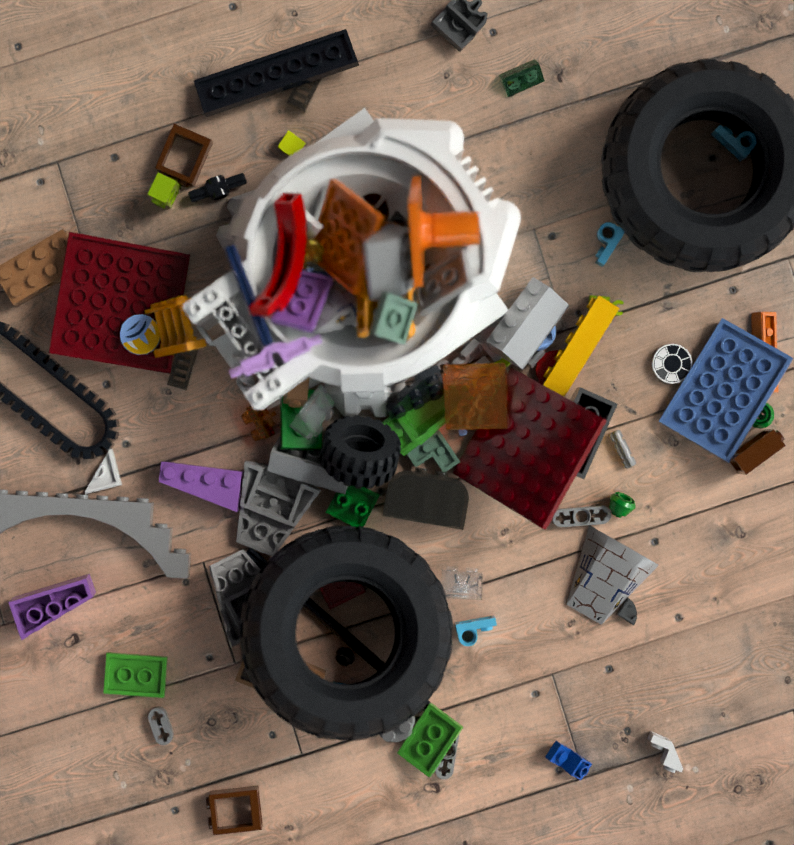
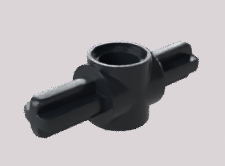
[188,173,247,203]

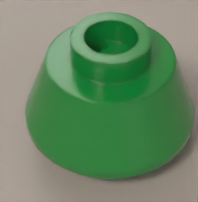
[753,403,774,429]
[609,492,636,518]

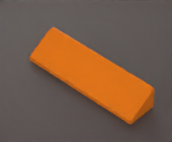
[751,312,778,393]

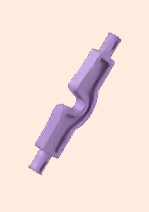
[229,334,322,379]

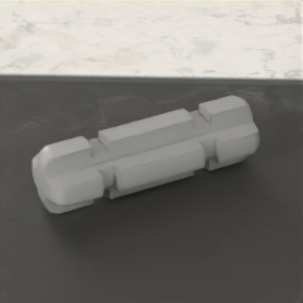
[610,430,636,468]

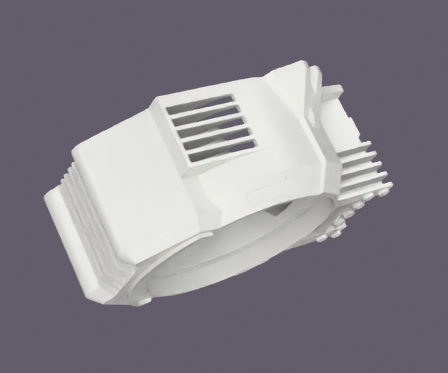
[183,108,520,417]

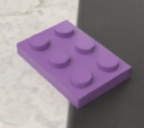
[271,270,334,333]

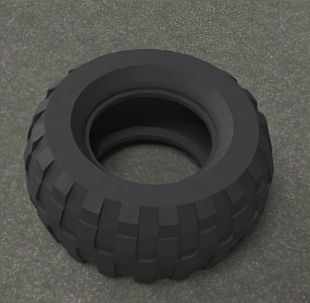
[601,58,794,272]
[239,526,453,740]

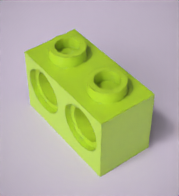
[147,173,181,209]

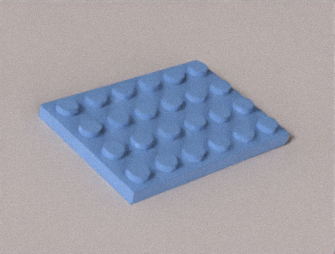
[659,318,793,463]

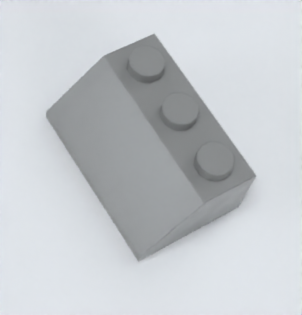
[363,223,414,301]

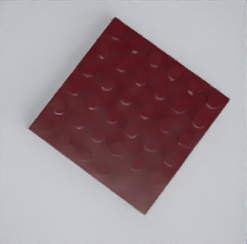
[48,232,190,374]
[452,368,607,530]

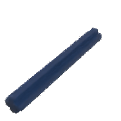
[224,245,273,347]

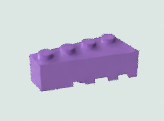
[159,461,244,512]
[8,573,96,640]

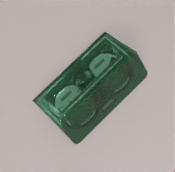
[499,59,545,97]

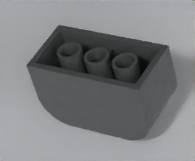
[570,387,618,479]

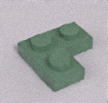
[407,430,460,473]

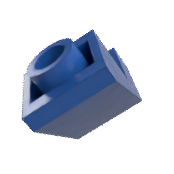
[545,741,592,780]

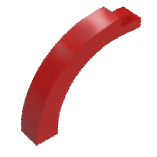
[249,193,307,317]

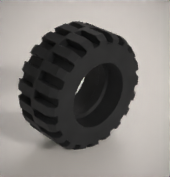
[320,415,401,489]

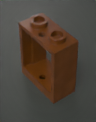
[155,124,213,188]
[730,429,786,475]
[206,785,263,835]

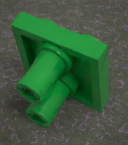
[326,485,380,527]

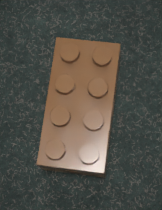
[0,229,68,306]

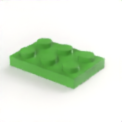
[103,652,168,698]
[397,703,463,777]

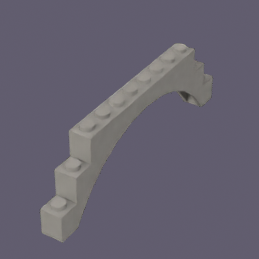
[0,489,191,579]

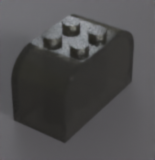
[383,467,469,530]

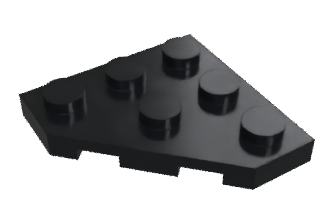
[386,365,445,420]

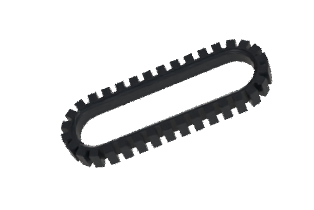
[0,321,120,459]

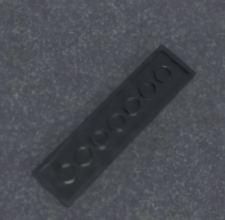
[193,29,359,117]

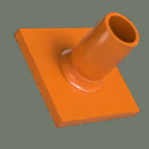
[408,176,480,287]
[307,179,399,295]

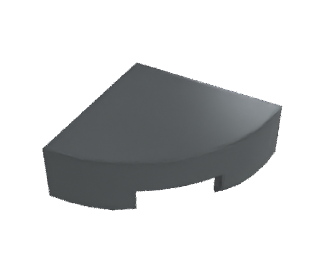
[616,598,637,626]

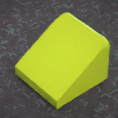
[278,130,306,156]

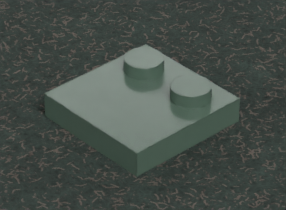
[370,291,418,345]

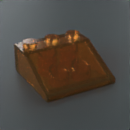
[443,363,507,430]

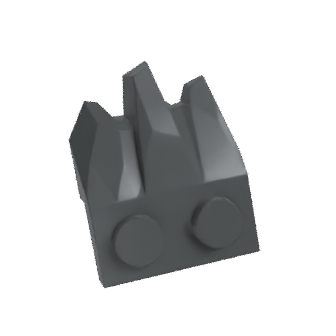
[431,0,488,52]

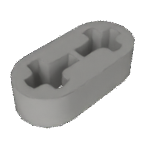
[148,706,174,745]

